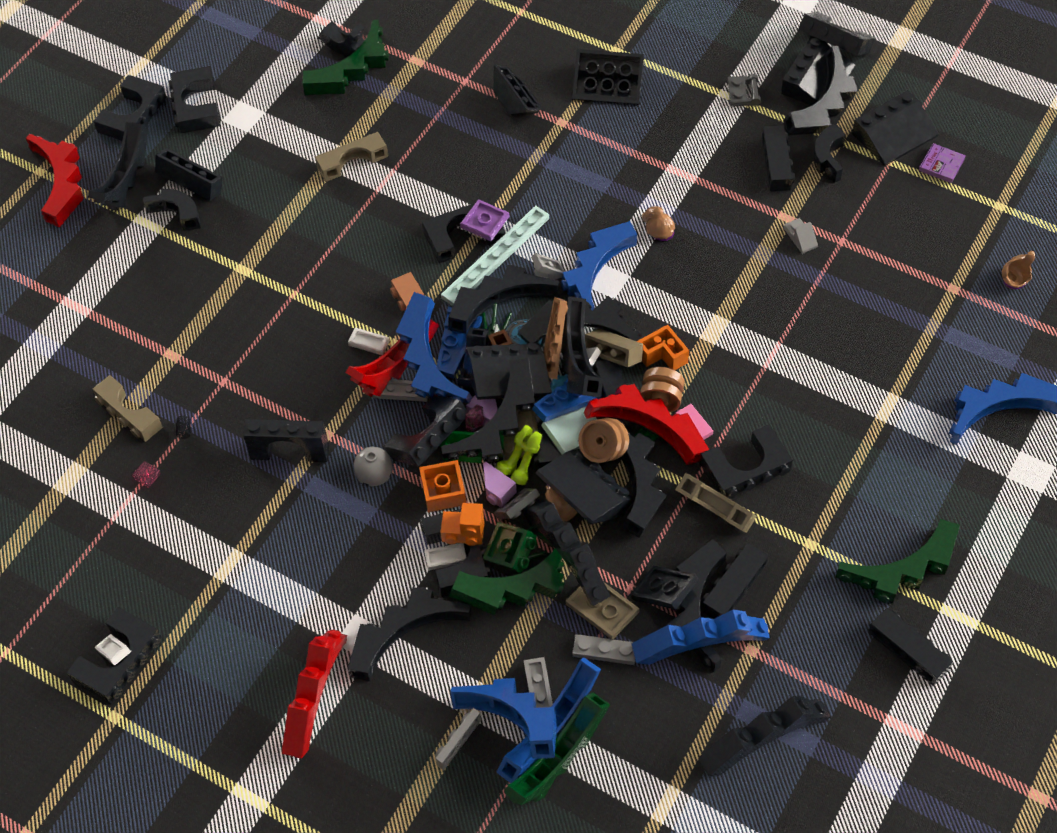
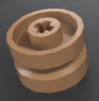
[640,367,685,412]
[578,418,629,463]

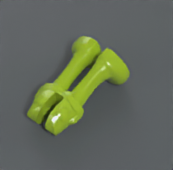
[495,425,542,485]

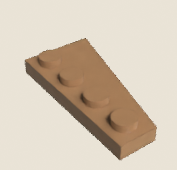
[543,297,568,379]

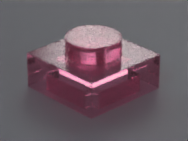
[466,405,484,432]
[132,461,161,488]

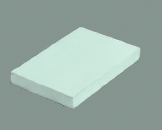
[541,406,597,455]

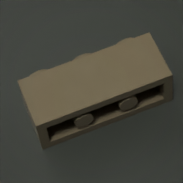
[585,329,643,367]

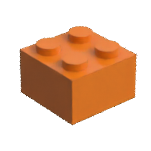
[419,460,466,512]

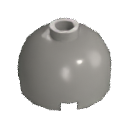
[354,446,393,486]

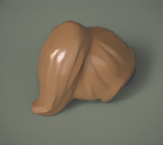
[642,206,675,241]
[1002,251,1035,290]
[545,484,578,522]

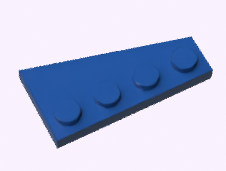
[437,307,482,379]
[532,379,602,422]

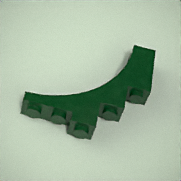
[303,20,389,95]
[836,519,960,603]
[449,549,565,615]
[504,693,610,805]

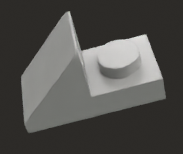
[784,218,818,254]
[531,253,565,280]

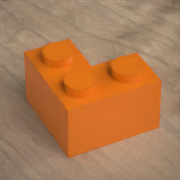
[637,325,689,370]
[440,503,484,546]

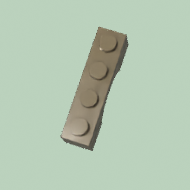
[315,132,388,182]
[93,375,163,442]
[675,473,757,533]

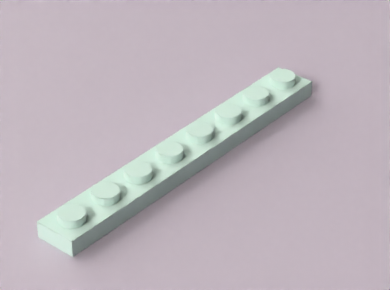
[441,206,549,306]

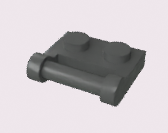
[727,74,761,106]
[494,488,540,521]

